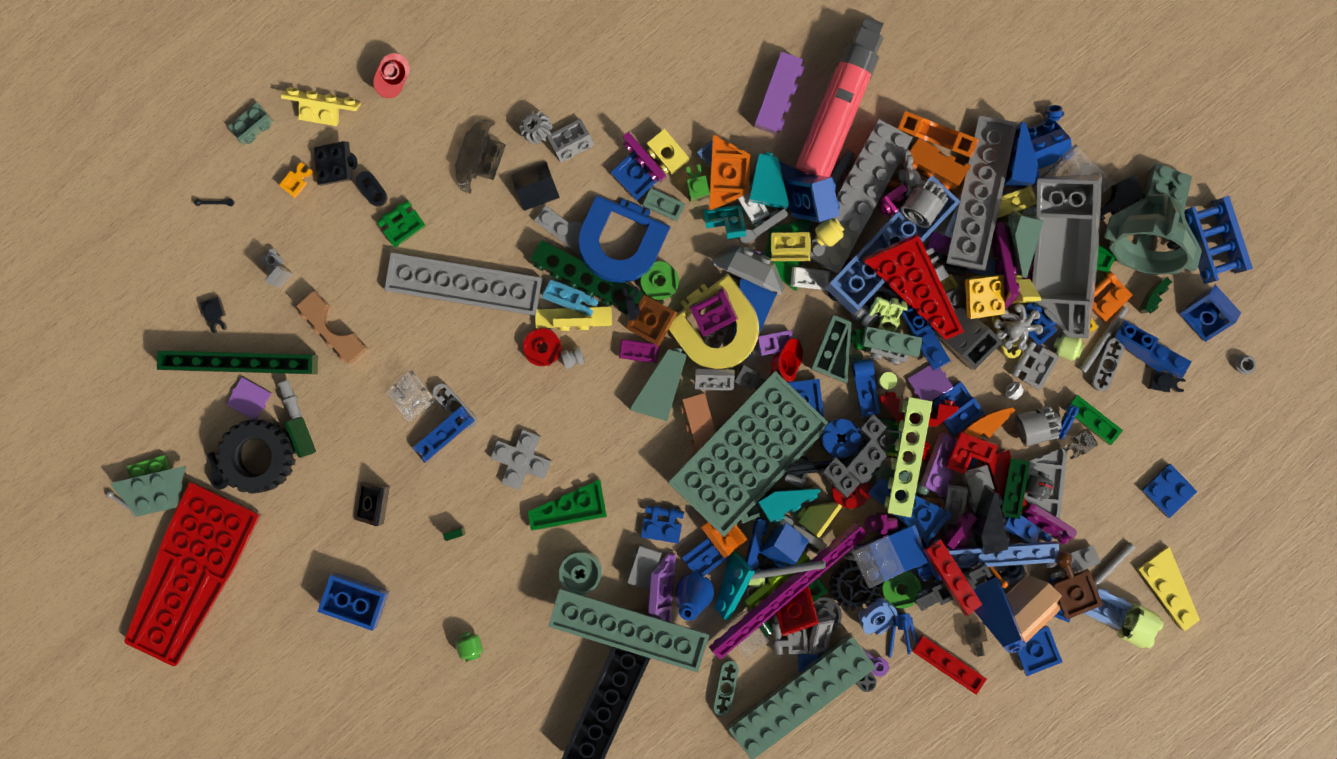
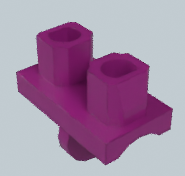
[864,512,897,535]

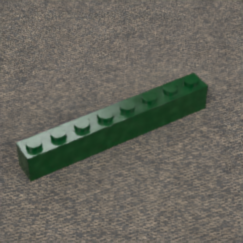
[157,351,318,375]

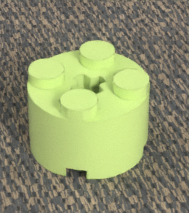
[1117,603,1164,648]

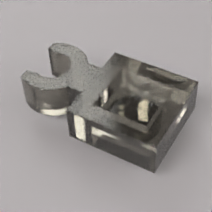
[1064,428,1098,459]

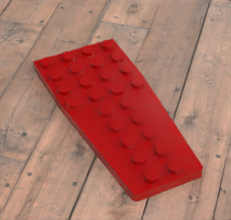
[124,482,261,666]

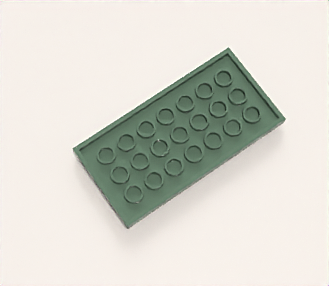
[667,371,829,537]

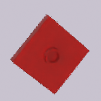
[776,586,819,636]

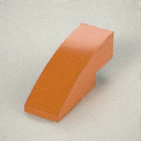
[955,407,1015,438]

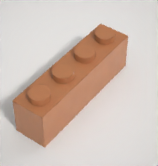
[680,393,716,452]

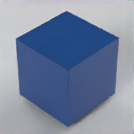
[761,523,809,567]

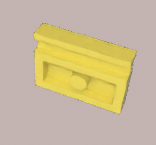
[771,232,811,261]

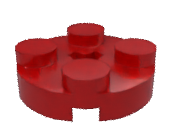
[523,328,562,367]
[832,481,871,509]

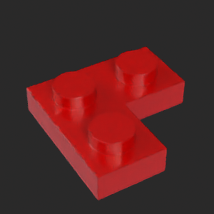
[946,431,998,474]

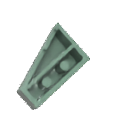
[810,315,851,384]

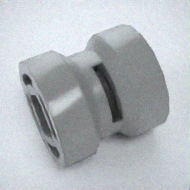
[851,304,878,328]
[561,345,585,370]

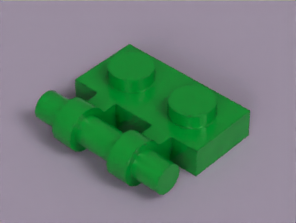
[376,199,426,248]

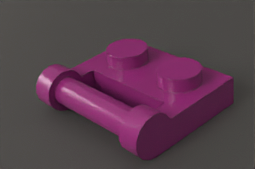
[690,288,738,336]

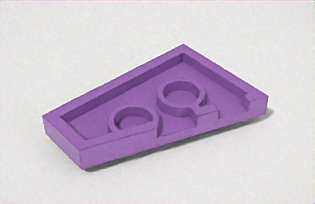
[920,432,956,500]

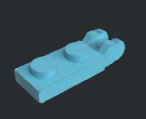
[542,280,598,316]

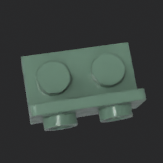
[228,102,274,145]

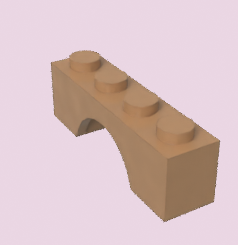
[296,291,369,364]

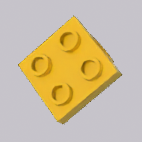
[965,275,1005,319]

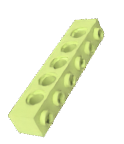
[884,397,932,517]

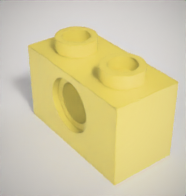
[647,129,689,176]

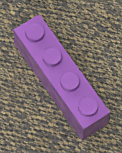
[754,51,804,135]

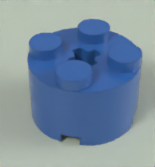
[820,419,861,458]

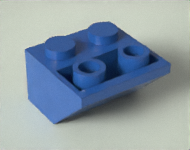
[1028,120,1072,170]

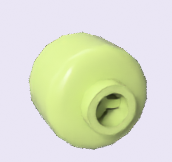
[1054,333,1084,361]

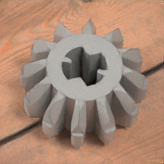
[519,111,553,145]

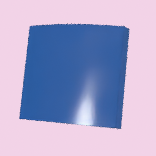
[932,381,984,435]

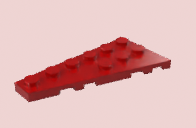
[863,233,964,340]

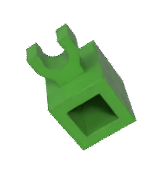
[686,164,710,202]

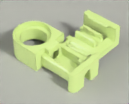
[870,297,907,332]

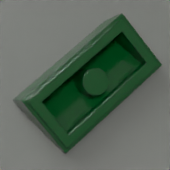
[285,417,316,458]

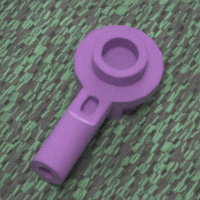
[864,649,889,677]

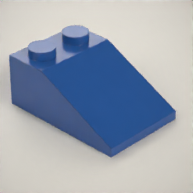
[1004,122,1040,189]

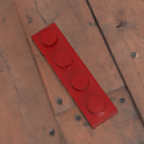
[923,539,982,616]
[911,635,987,695]

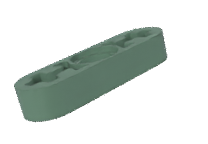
[713,659,739,716]

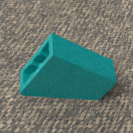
[749,152,789,209]

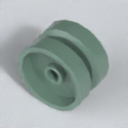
[559,550,602,595]

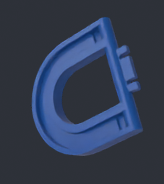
[578,195,671,283]

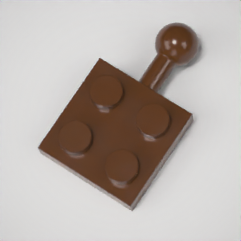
[1052,551,1103,620]

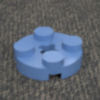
[858,598,897,635]

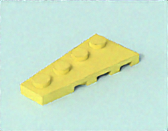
[1136,546,1200,631]

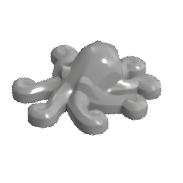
[898,150,921,200]
[993,304,1043,350]

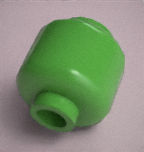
[455,631,483,662]

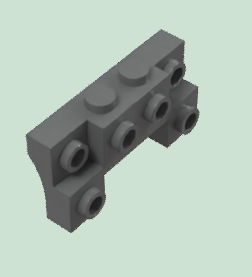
[819,414,896,498]
[915,561,992,611]

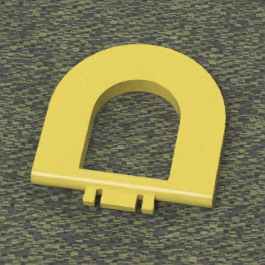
[669,273,759,369]

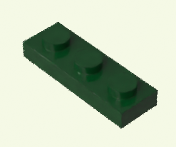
[1000,458,1030,519]

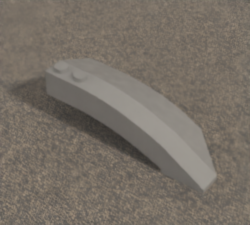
[1032,175,1102,339]

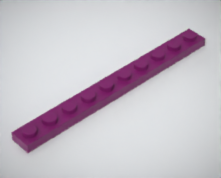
[709,522,868,659]

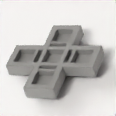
[491,430,552,490]

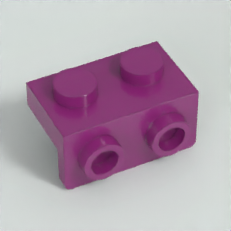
[945,511,978,549]

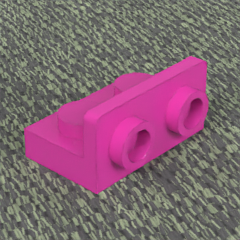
[878,184,907,217]

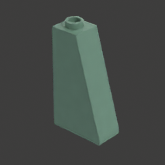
[630,347,687,421]

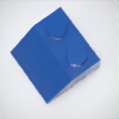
[1180,284,1241,342]

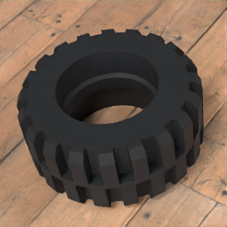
[216,419,296,494]

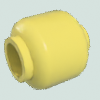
[815,218,845,247]

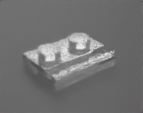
[723,611,769,659]

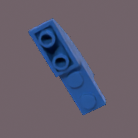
[898,299,951,371]
[1115,320,1192,379]

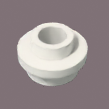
[1005,382,1024,400]

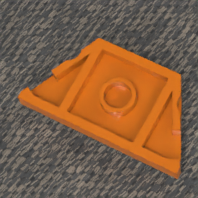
[709,135,751,210]

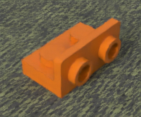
[701,521,747,558]

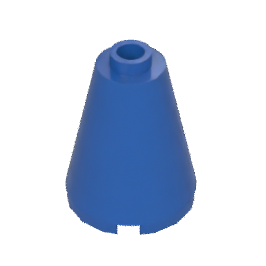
[676,573,714,621]

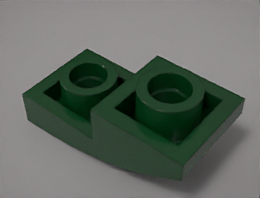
[1139,276,1172,314]

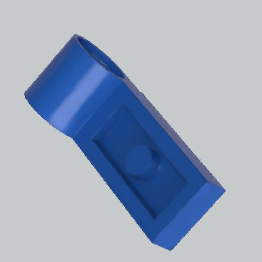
[852,358,881,417]

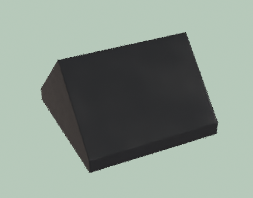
[511,162,560,211]
[354,482,390,526]

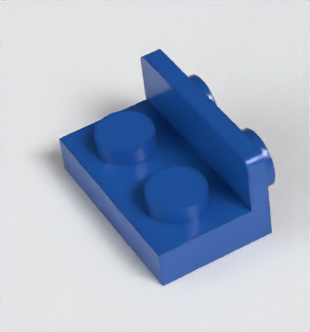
[1016,302,1058,346]

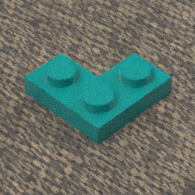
[703,205,746,239]

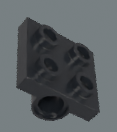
[314,141,358,186]

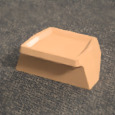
[1006,574,1062,643]

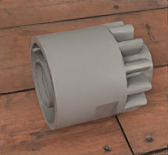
[901,180,948,228]
[1015,407,1062,447]

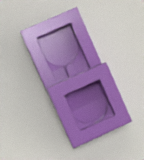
[757,330,793,356]

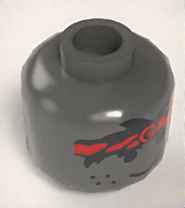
[1025,471,1054,501]

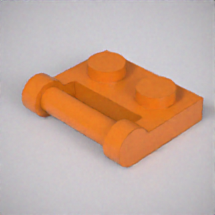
[1092,271,1133,322]

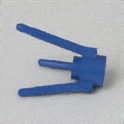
[888,613,918,658]

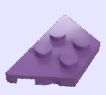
[647,553,676,622]

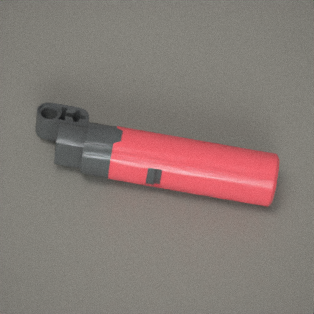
[795,16,884,177]

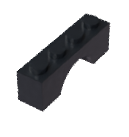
[1100,175,1145,221]

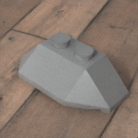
[710,247,784,296]

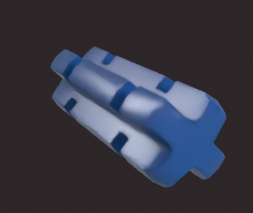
[1058,404,1079,440]

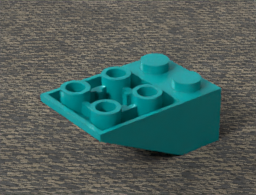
[758,487,821,523]

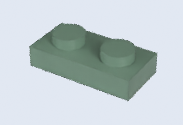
[643,188,685,222]

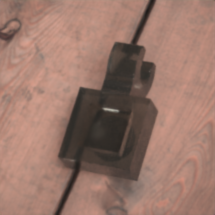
[964,621,988,657]

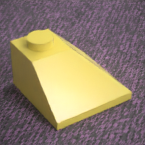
[797,501,842,538]

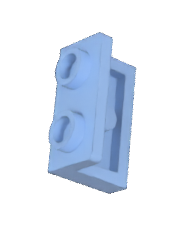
[1084,589,1132,630]

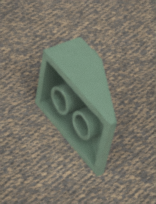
[1006,211,1044,278]

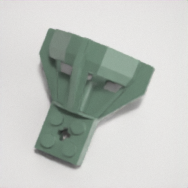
[1105,163,1202,275]

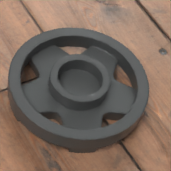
[811,597,842,631]

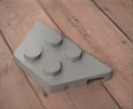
[1024,448,1068,519]

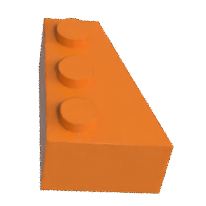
[903,138,971,191]

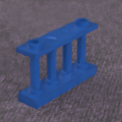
[1184,196,1253,284]

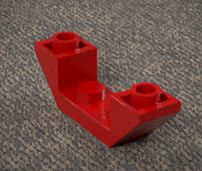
[880,391,959,427]

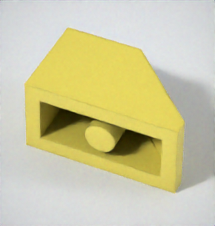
[1011,276,1041,304]

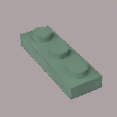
[862,327,922,357]

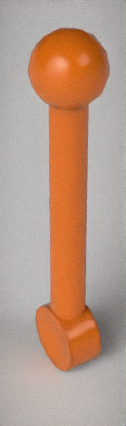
[989,566,1008,588]

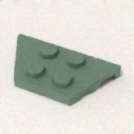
[111,466,186,516]

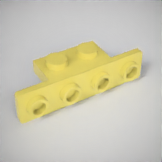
[281,87,361,126]
[535,307,612,331]

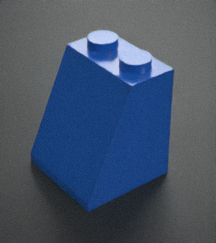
[858,525,929,582]

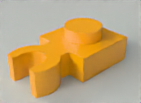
[279,162,313,198]

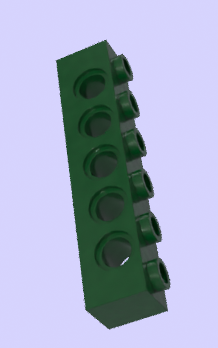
[530,240,644,315]

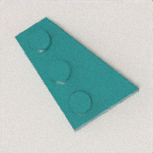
[715,550,755,620]

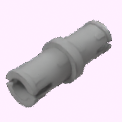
[278,380,303,420]

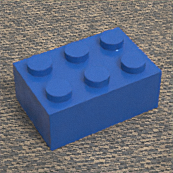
[784,173,840,222]
[317,572,390,631]

